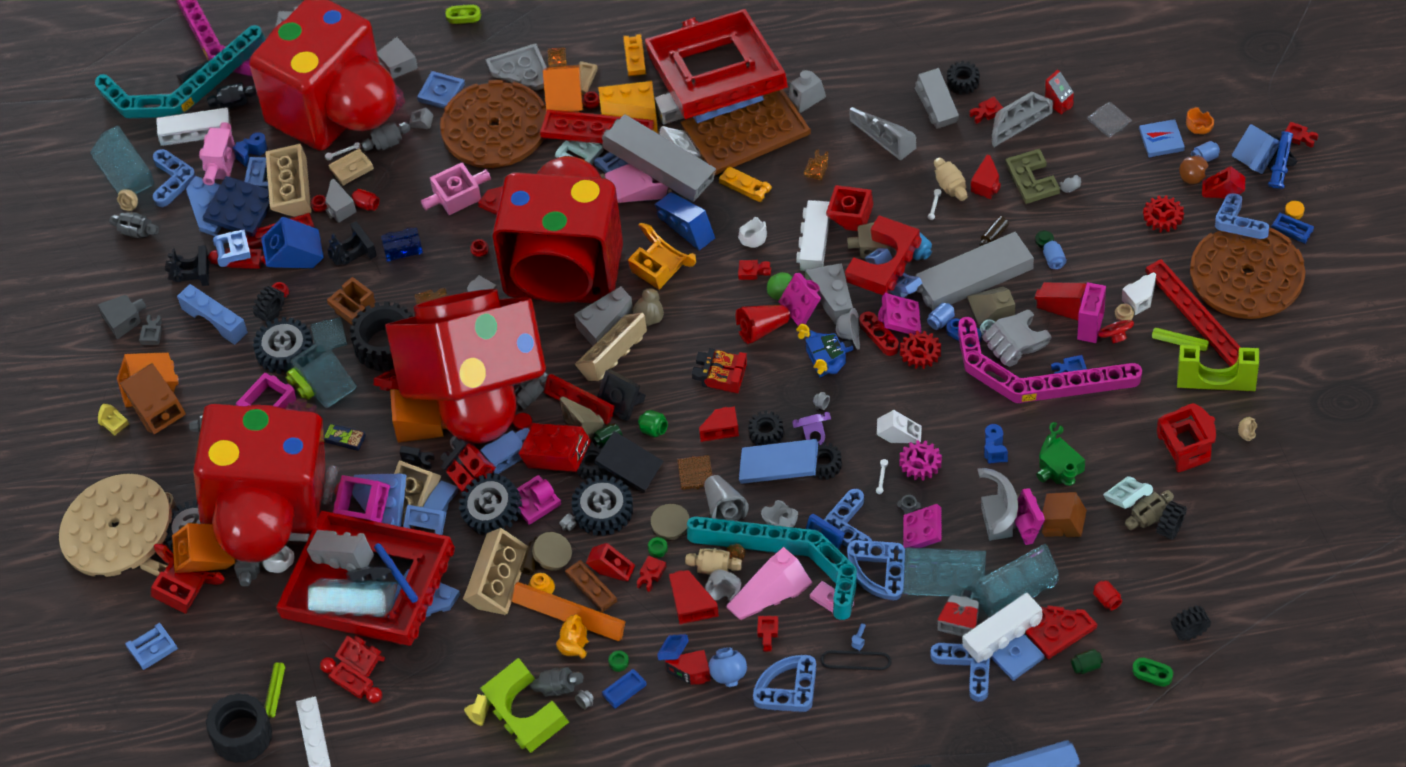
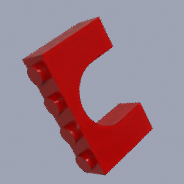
[845,215,922,295]

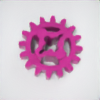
[899,440,942,480]

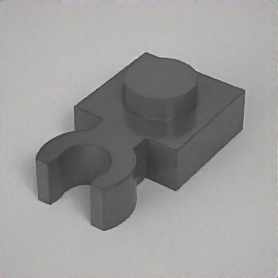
[139,315,162,345]

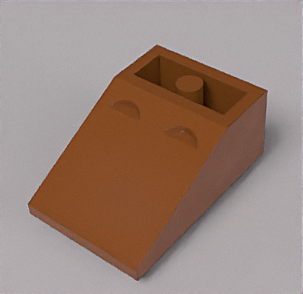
[120,363,186,435]

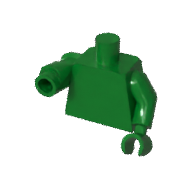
[1036,422,1085,486]

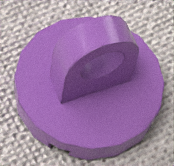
[792,412,831,445]

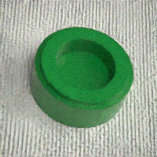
[648,537,668,558]
[608,651,629,672]

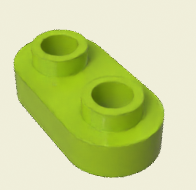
[445,5,481,24]
[285,368,314,400]

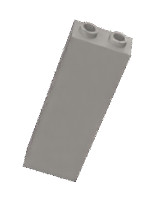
[602,114,716,202]
[916,232,1034,311]

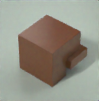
[327,277,376,325]
[1042,492,1087,537]

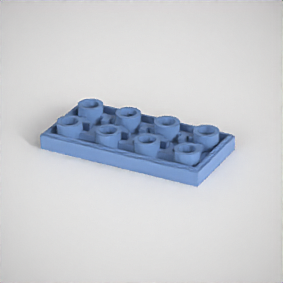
[739,439,818,484]

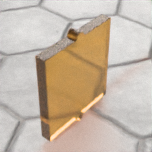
[678,455,712,490]

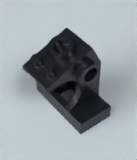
[327,221,377,265]
[165,245,209,286]

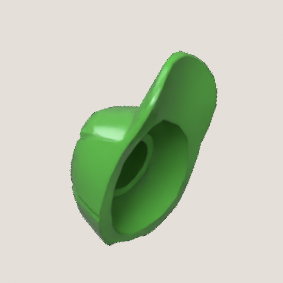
[767,272,793,300]

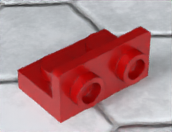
[335,635,385,677]

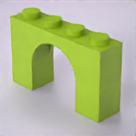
[1177,345,1259,391]
[480,658,569,753]

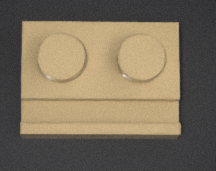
[329,148,374,186]

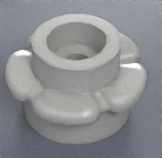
[813,392,830,410]
[559,513,577,531]
[575,690,594,709]

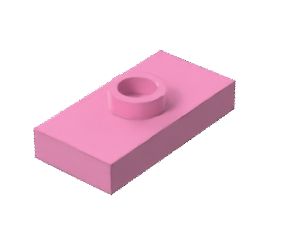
[810,581,854,613]

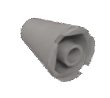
[704,475,749,521]

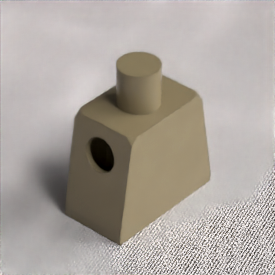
[847,222,890,258]

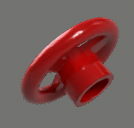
[1097,320,1134,343]

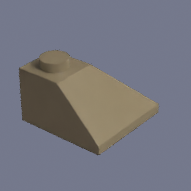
[967,287,1015,327]
[560,396,604,441]

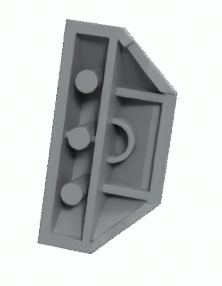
[992,92,1053,147]

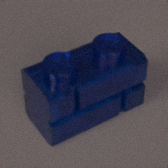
[381,227,423,262]

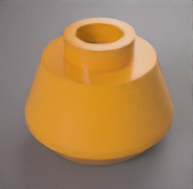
[528,573,555,594]

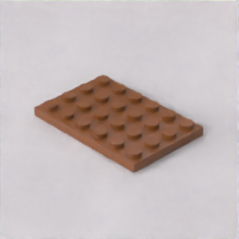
[681,89,811,176]

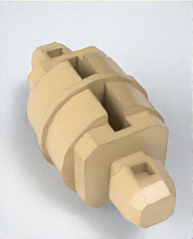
[934,158,968,201]
[685,548,742,575]

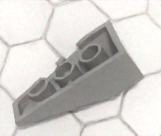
[849,107,916,160]

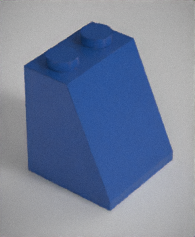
[261,216,324,268]

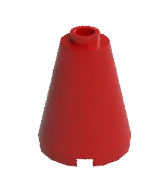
[735,305,790,344]

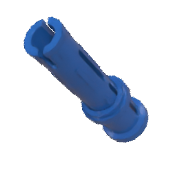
[1268,131,1293,189]

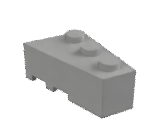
[915,68,959,129]
[805,263,853,324]
[574,287,633,346]
[307,530,374,571]

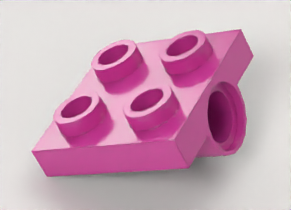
[778,273,821,326]
[878,293,921,335]
[517,475,561,525]
[1015,488,1045,545]
[903,504,942,552]

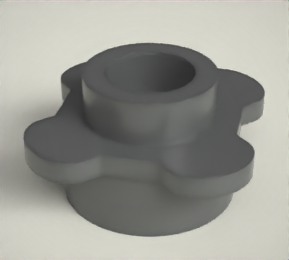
[897,495,921,515]

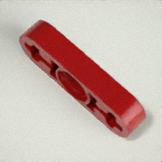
[859,312,899,356]

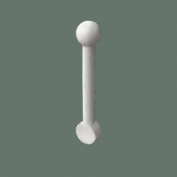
[325,142,361,160]
[928,189,941,220]
[876,459,888,494]

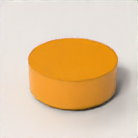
[1285,201,1304,219]

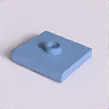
[990,634,1044,681]

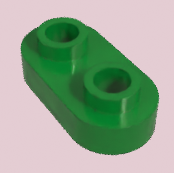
[1132,658,1173,686]

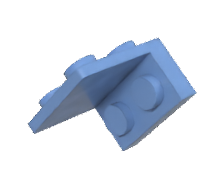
[1232,124,1280,174]

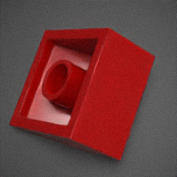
[826,185,873,231]

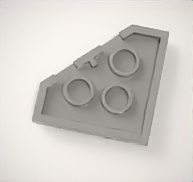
[486,43,547,91]

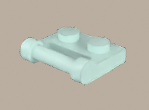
[555,140,604,164]
[1103,476,1153,509]

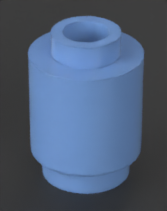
[1191,141,1220,162]
[1043,241,1067,269]
[927,302,955,330]

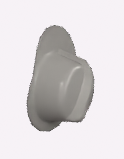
[836,308,860,350]

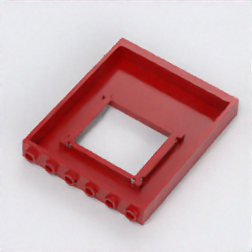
[645,9,788,119]
[276,510,455,646]

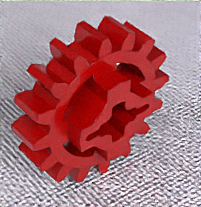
[1143,195,1184,232]
[900,330,941,369]

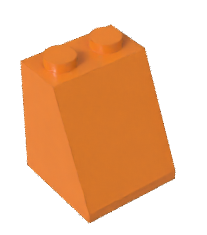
[543,65,583,113]
[117,353,179,408]
[390,389,446,443]
[172,523,235,573]

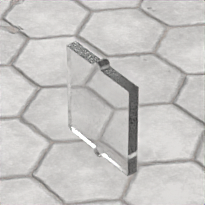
[1087,102,1132,137]

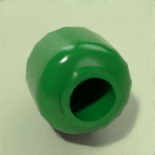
[638,410,668,437]

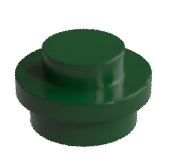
[1035,231,1054,248]

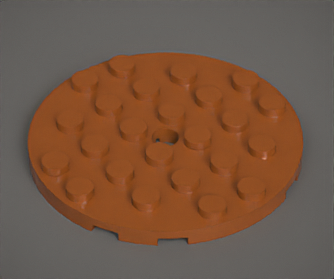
[440,80,546,168]
[1190,226,1306,319]

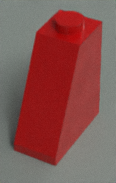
[1035,283,1087,321]
[669,570,719,624]

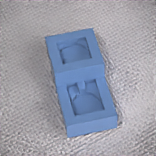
[423,481,458,512]

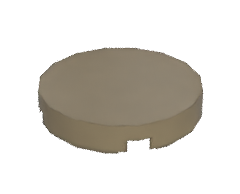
[651,504,690,540]
[532,532,572,571]

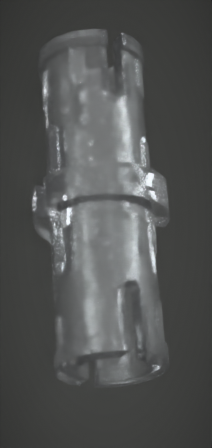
[321,465,339,504]

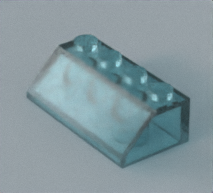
[90,125,155,194]
[977,544,1059,618]
[904,547,986,598]
[308,578,398,617]

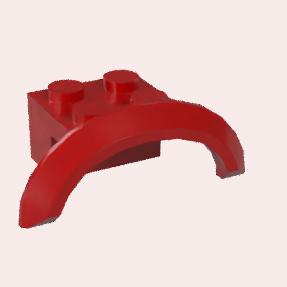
[151,544,224,614]

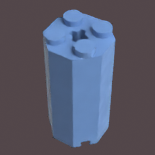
[986,740,1080,767]

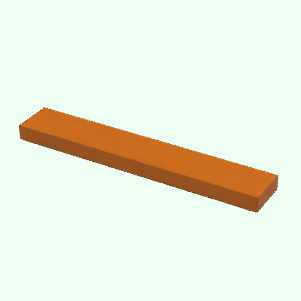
[512,582,626,641]

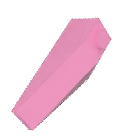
[727,547,812,620]

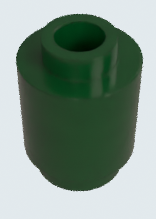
[592,423,623,448]
[1071,649,1103,674]

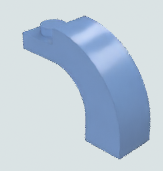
[865,248,923,298]

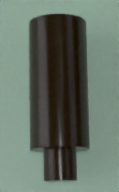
[979,216,1009,246]
[520,537,538,575]

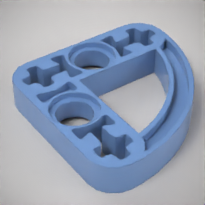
[847,540,905,600]
[753,655,816,712]

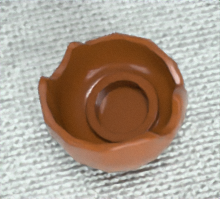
[1179,155,1208,185]

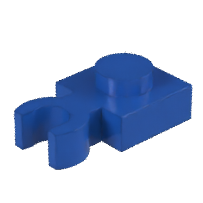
[1051,355,1087,374]

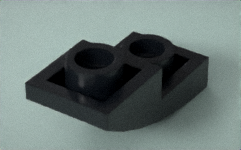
[345,566,391,583]

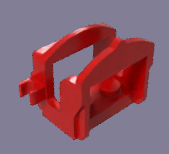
[1157,403,1216,472]

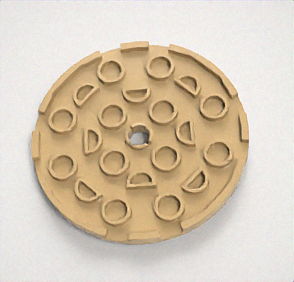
[59,474,172,577]

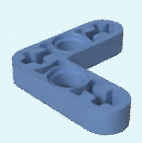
[153,149,196,207]
[1215,193,1269,239]
[824,489,872,555]
[931,643,990,702]

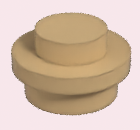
[1115,304,1134,321]

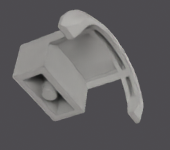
[977,468,1018,541]

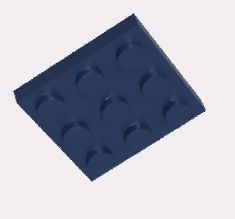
[203,176,270,237]

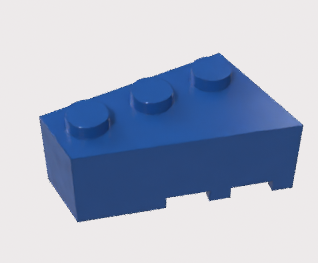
[655,192,715,251]

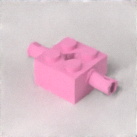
[199,122,235,185]
[421,162,491,215]

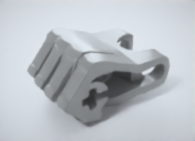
[982,310,1052,367]

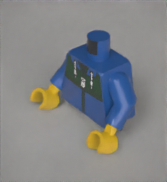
[796,324,853,378]

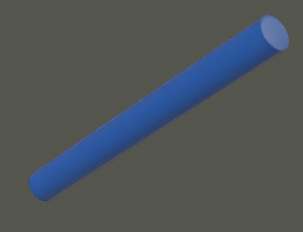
[374,543,418,603]

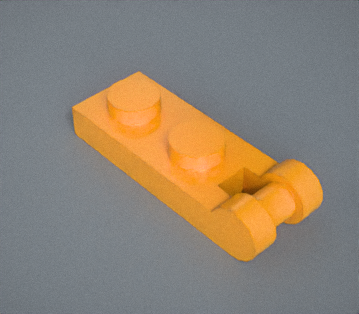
[623,34,646,76]
[719,167,772,202]

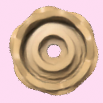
[117,189,138,211]
[1238,417,1257,441]

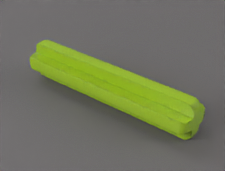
[1152,328,1209,351]
[265,662,285,718]

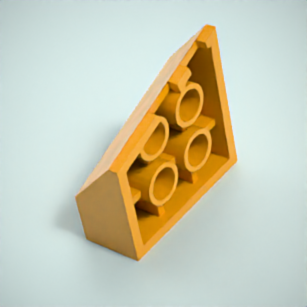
[598,81,658,134]

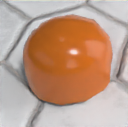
[1186,107,1214,135]

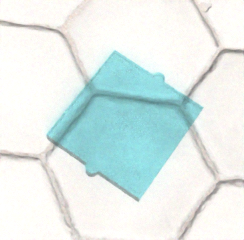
[311,317,347,352]

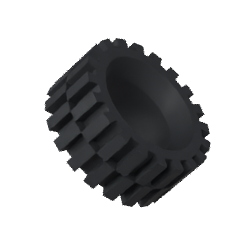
[350,301,413,371]

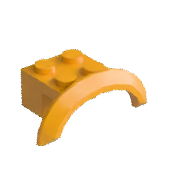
[628,223,696,290]

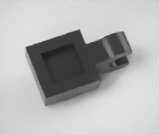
[399,446,435,469]

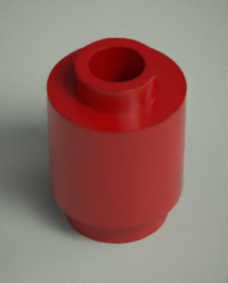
[351,188,380,211]
[1093,581,1123,611]

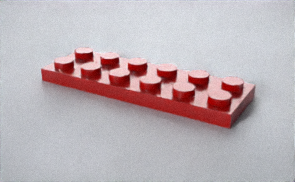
[540,109,654,144]

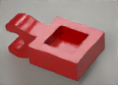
[738,260,771,280]
[757,616,779,652]

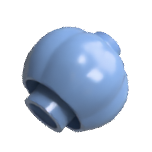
[709,647,747,687]

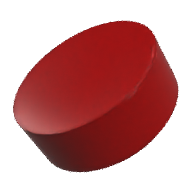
[513,413,533,431]

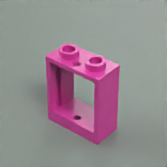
[1077,282,1106,343]
[236,373,297,410]
[333,475,390,523]

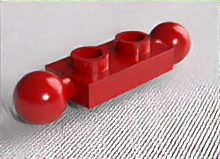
[208,248,266,269]
[320,657,382,703]

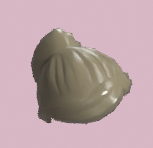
[632,288,664,327]

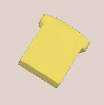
[98,404,129,436]
[464,694,489,726]

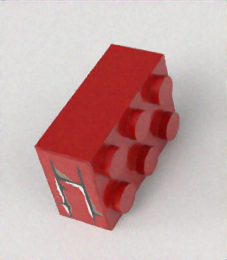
[518,423,591,472]

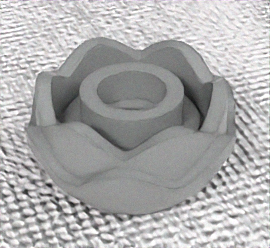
[1059,175,1081,193]

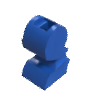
[233,132,267,167]
[984,424,1008,464]

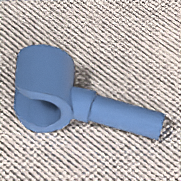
[851,624,865,650]

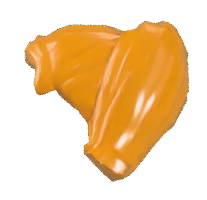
[556,614,589,659]

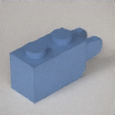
[480,428,530,475]

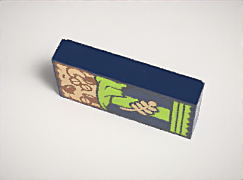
[324,423,366,451]

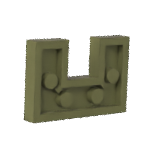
[1005,149,1060,204]

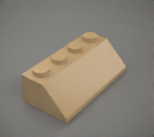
[265,144,312,217]
[575,312,647,381]
[463,528,528,615]

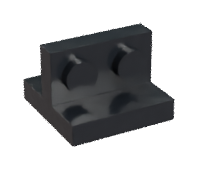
[597,369,646,421]

